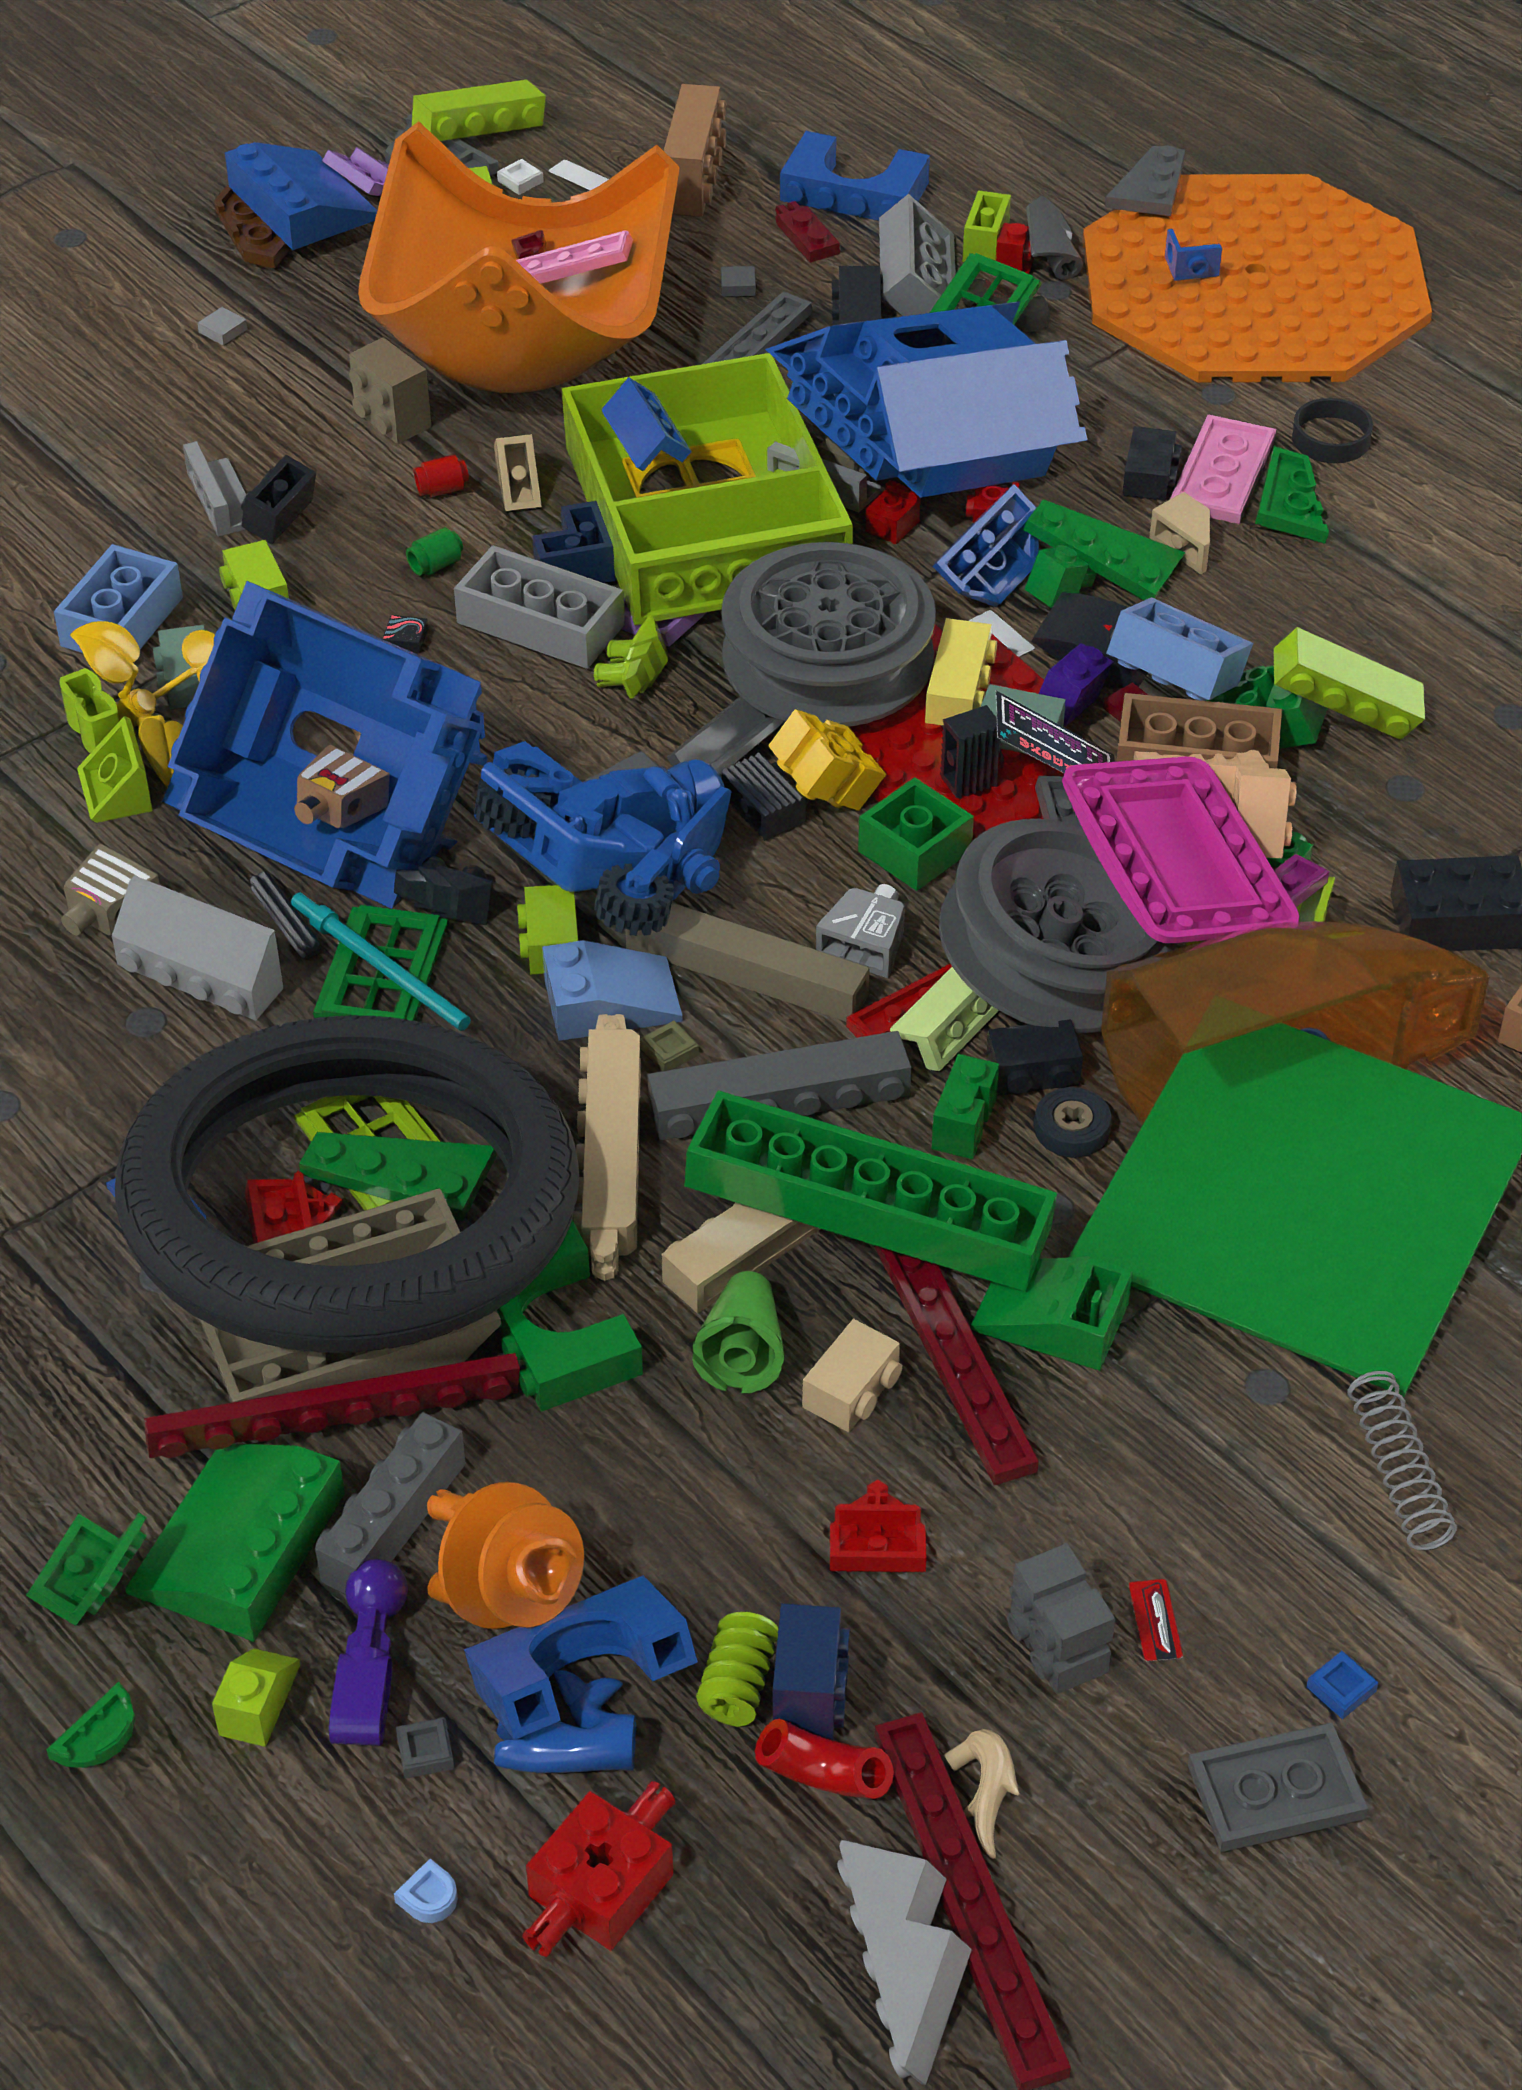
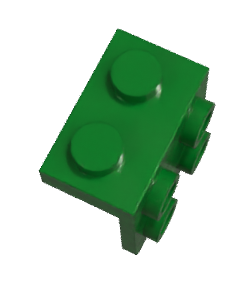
[26,1512,147,1626]

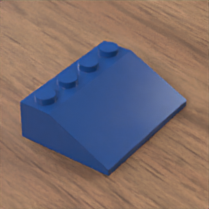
[225,142,377,250]

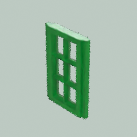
[929,253,1041,325]
[313,905,448,1021]

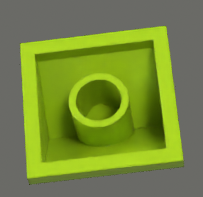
[77,716,152,823]

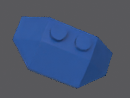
[933,484,1039,607]

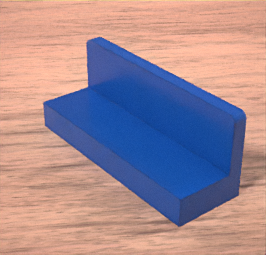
[602,377,692,471]

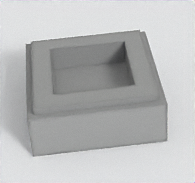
[198,307,247,345]

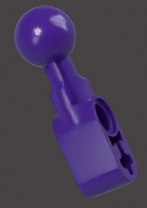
[329,1559,408,1746]

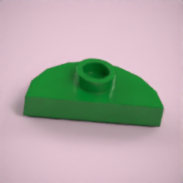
[46,1682,135,1768]

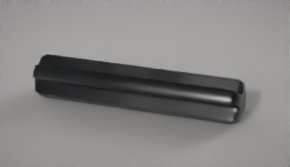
[250,871,321,960]

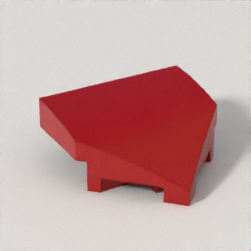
[245,1171,343,1244]
[830,1479,926,1572]

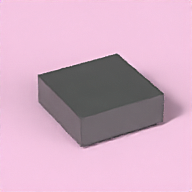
[721,266,756,297]
[396,1717,454,1779]

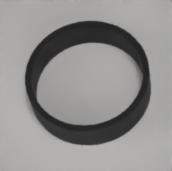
[1292,398,1373,463]

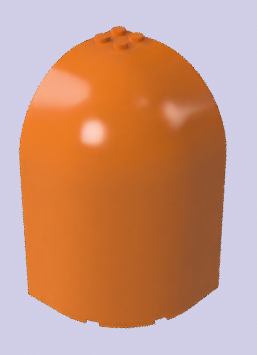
[358,121,680,393]

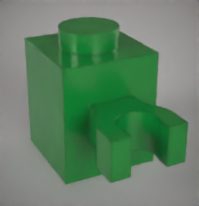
[1024,545,1097,608]

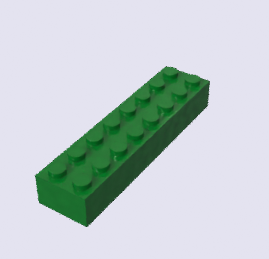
[684,1090,1058,1292]

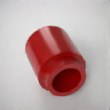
[413,454,469,498]

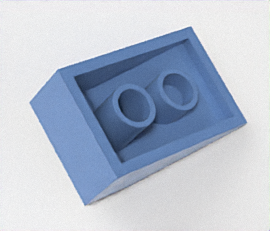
[542,940,683,1041]

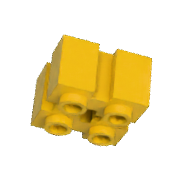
[768,709,886,811]

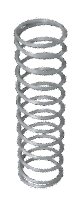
[1347,1371,1457,1550]

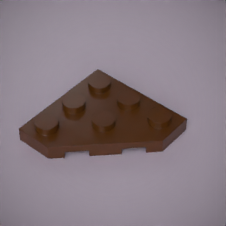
[214,184,291,269]

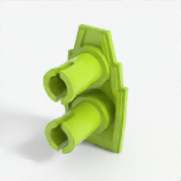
[594,615,668,699]

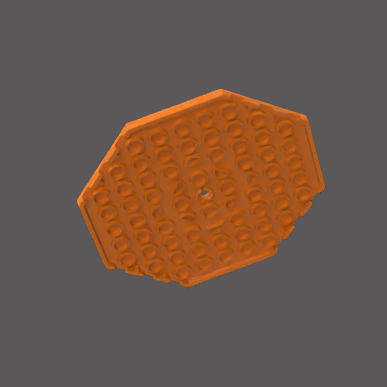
[1083,174,1432,383]

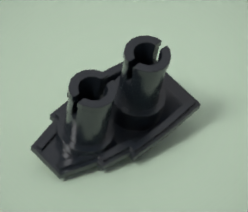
[393,856,493,925]

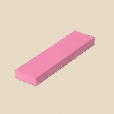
[516,230,633,284]

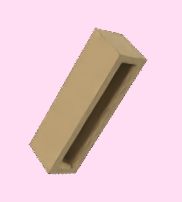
[662,1202,821,1314]

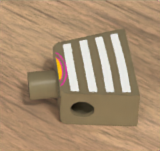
[61,843,160,936]

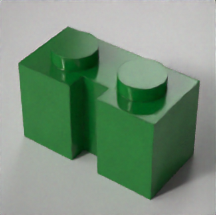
[931,1054,999,1160]

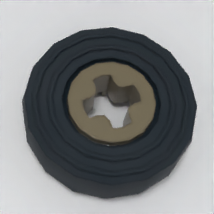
[1034,1087,1112,1158]

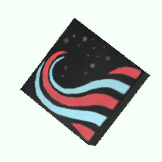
[382,615,429,653]

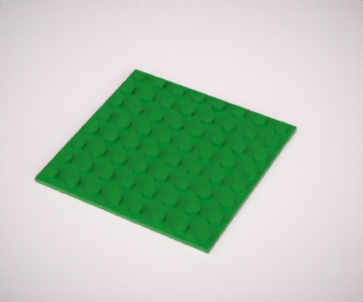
[1069,998,1522,1397]

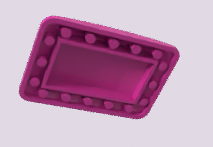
[1062,756,1300,943]

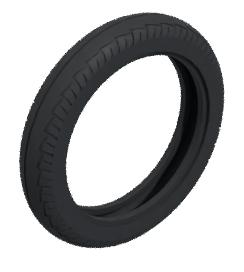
[115,1015,579,1353]

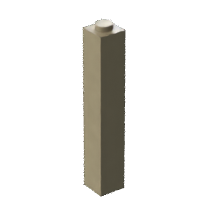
[624,903,870,1022]

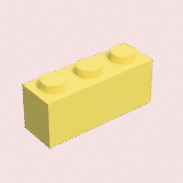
[925,618,997,725]

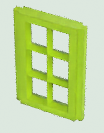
[294,1095,440,1211]

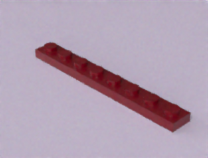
[874,1245,1039,1486]
[144,1353,520,1458]
[874,1712,1071,2090]

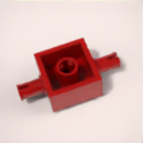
[522,1781,676,1957]

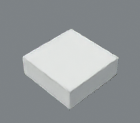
[497,159,544,195]

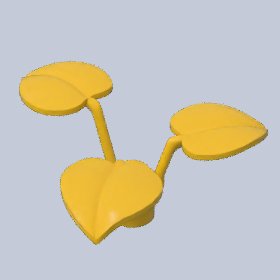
[70,621,215,788]

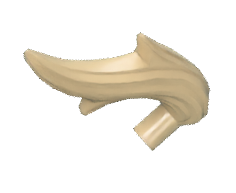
[944,1729,1020,1859]

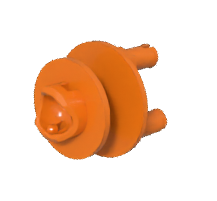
[427,1482,584,1629]

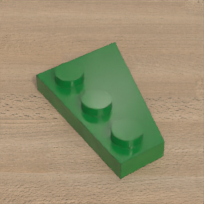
[1255,446,1329,544]

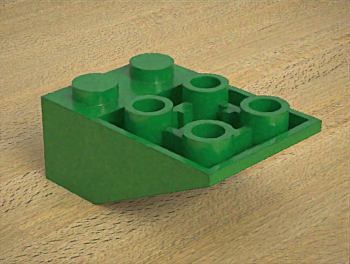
[1207,665,1328,749]
[970,1257,1133,1371]

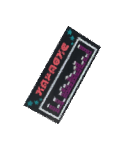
[996,691,1115,773]

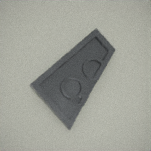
[1105,145,1185,216]

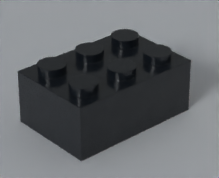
[1390,855,1522,953]

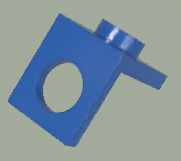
[1165,229,1222,281]

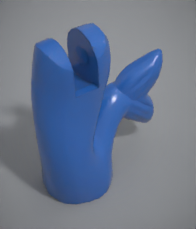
[494,1670,636,1773]

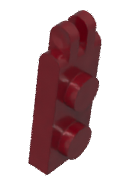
[775,201,840,263]

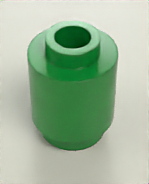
[406,527,463,576]

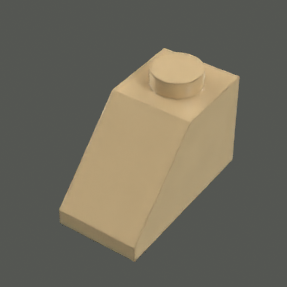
[494,434,542,512]
[1149,492,1210,574]

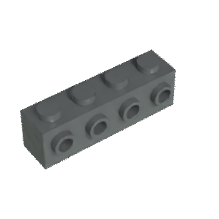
[315,1412,466,1594]

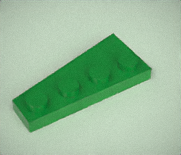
[1023,499,1185,600]
[299,1132,496,1221]

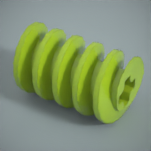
[696,1612,779,1727]

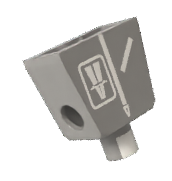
[816,884,905,978]

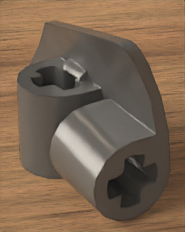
[1026,195,1083,280]

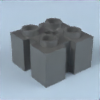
[1007,1543,1115,1694]

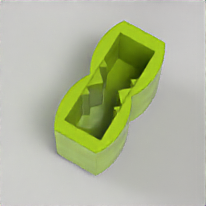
[60,668,120,753]

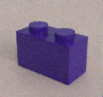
[1039,643,1114,727]

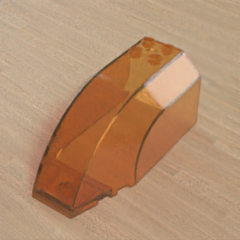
[1101,921,1490,1126]

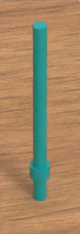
[291,892,471,1031]

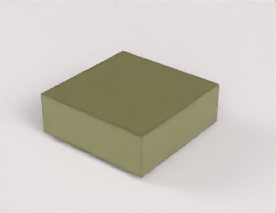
[640,1021,699,1072]

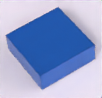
[1306,1651,1379,1720]

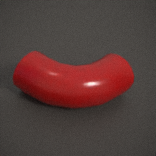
[755,1718,894,1799]

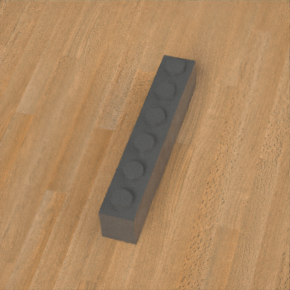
[647,1031,911,1141]

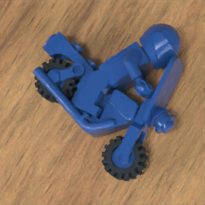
[474,741,731,936]

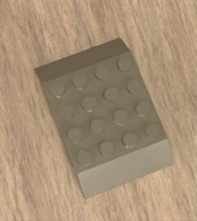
[200,1188,501,1403]

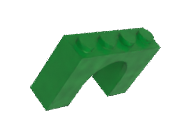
[497,1220,643,1412]

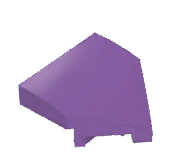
[322,146,389,196]

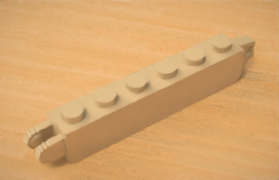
[574,1014,641,1281]

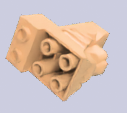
[1134,750,1296,859]

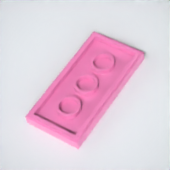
[1170,415,1277,524]

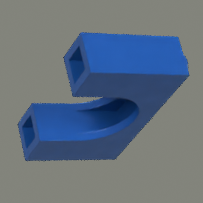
[780,131,930,221]
[464,1575,698,1740]

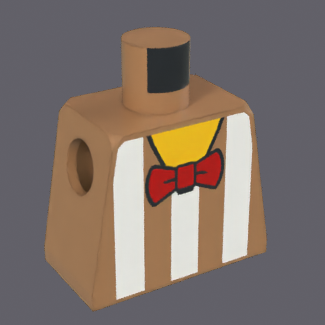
[294,744,390,828]

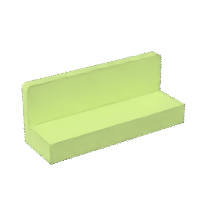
[890,967,999,1071]

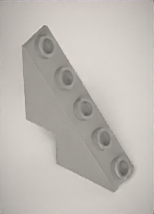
[837,1840,972,2085]

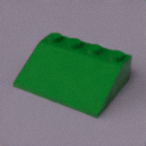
[125,1444,345,1642]

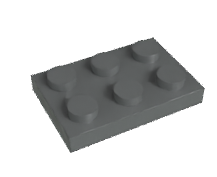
[1188,1723,1368,1852]

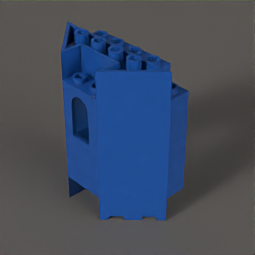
[765,301,1088,498]
[162,581,487,909]

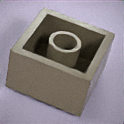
[349,337,432,444]

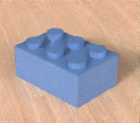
[54,544,183,653]
[1107,597,1253,701]

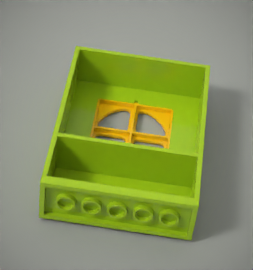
[562,353,853,625]

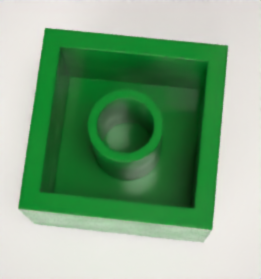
[858,777,974,891]

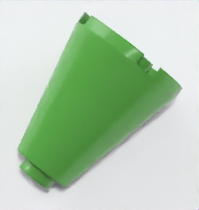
[693,1271,785,1393]

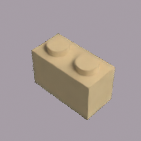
[802,1319,902,1432]

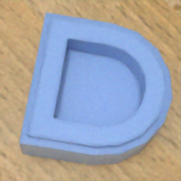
[394,1859,458,1923]

